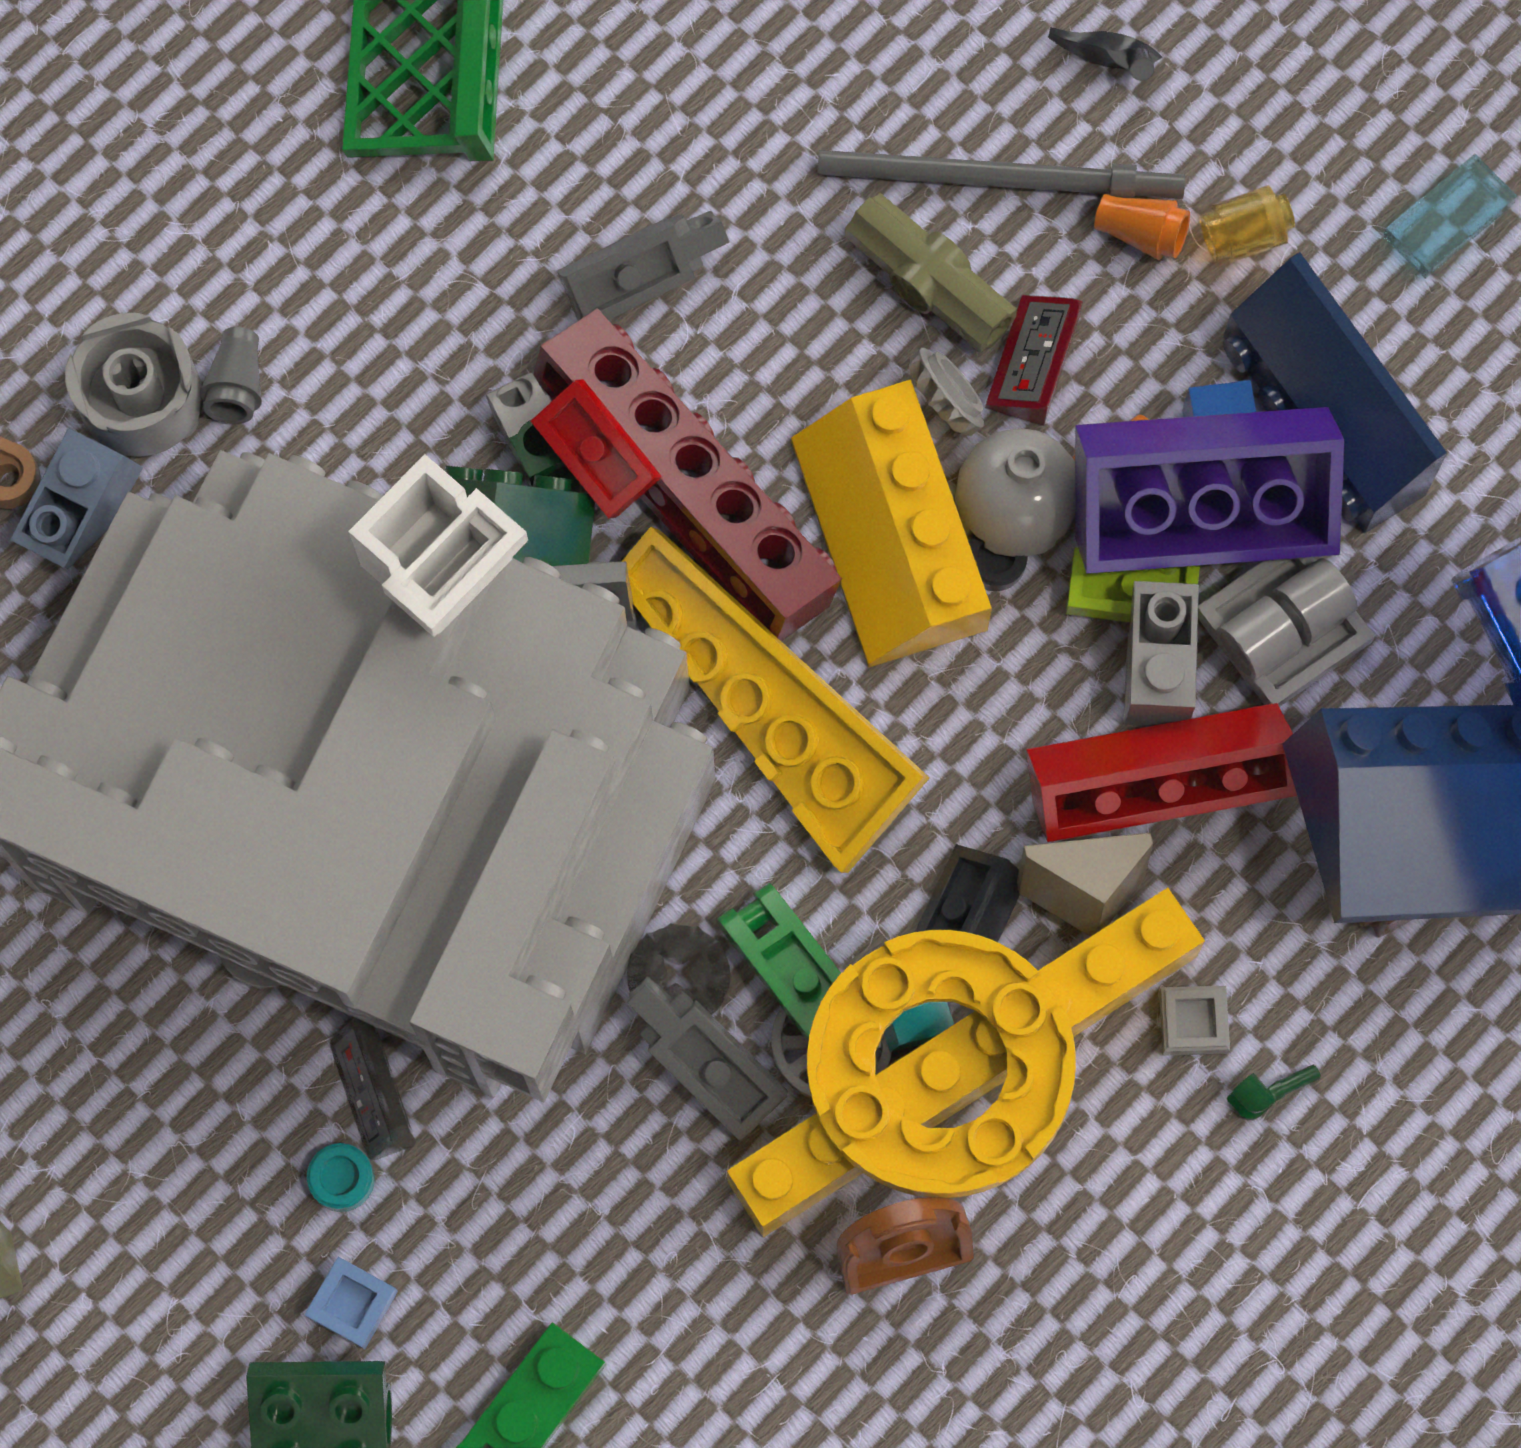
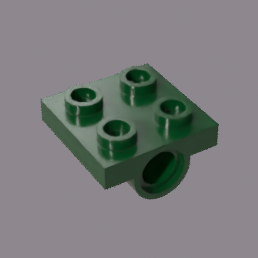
[246,1361,392,1448]

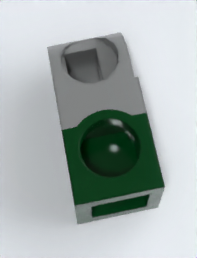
[486,373,580,487]

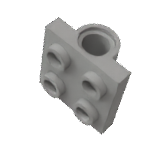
[1198,557,1375,707]

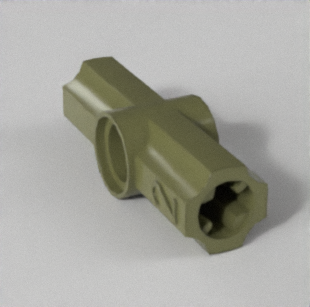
[845,193,1017,353]

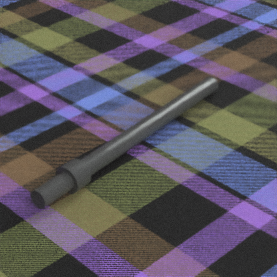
[818,150,1185,199]

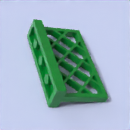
[342,0,504,162]

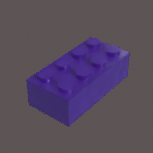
[1075,407,1344,573]

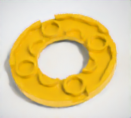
[807,930,1076,1198]

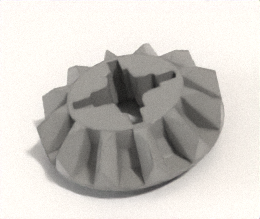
[909,348,984,436]

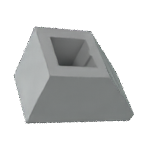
[1124,581,1199,726]

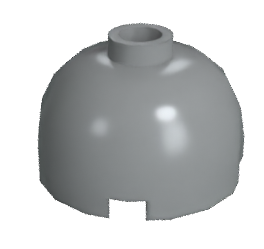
[954,428,1076,557]

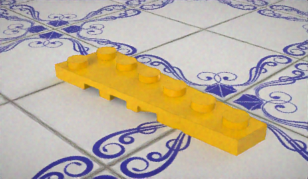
[621,527,930,873]

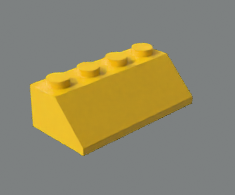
[791,379,992,668]

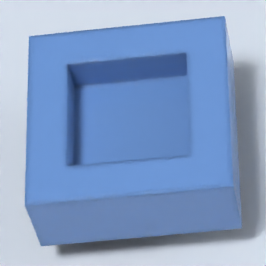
[305,1256,398,1350]

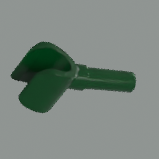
[1227,1064,1321,1121]

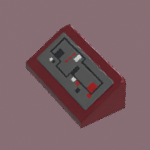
[985,295,1083,426]

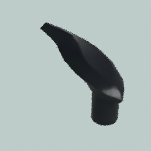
[1048,27,1162,81]

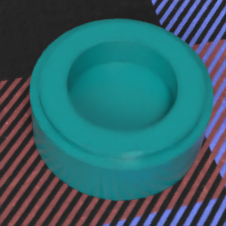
[307,1143,375,1212]

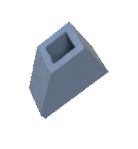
[10,428,143,569]

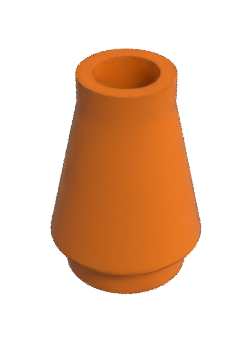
[1094,194,1190,260]

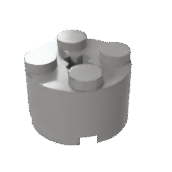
[65,313,202,457]

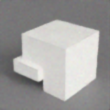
[348,454,528,637]

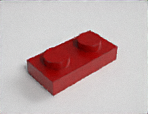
[531,379,662,519]

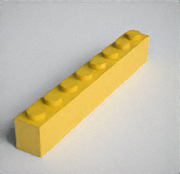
[727,887,1205,1238]

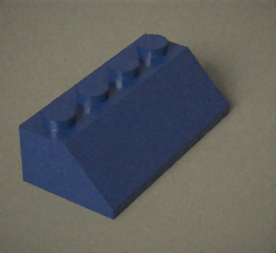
[1223,252,1447,533]

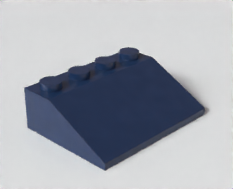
[1282,705,1521,923]

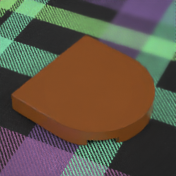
[837,1197,974,1295]

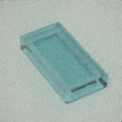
[1383,154,1517,279]

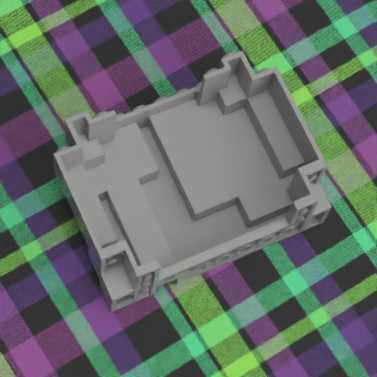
[0,450,716,1103]

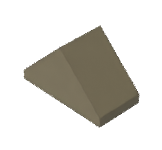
[1017,832,1153,937]

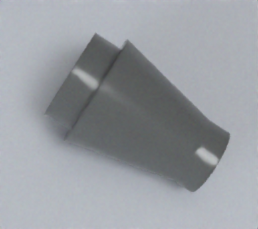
[200,327,262,424]

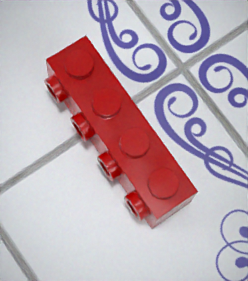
[1026,703,1297,842]

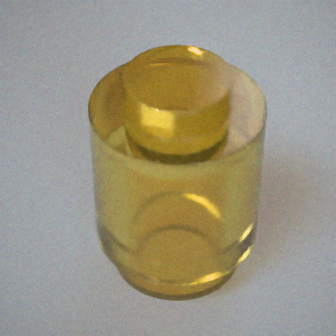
[1199,185,1295,263]

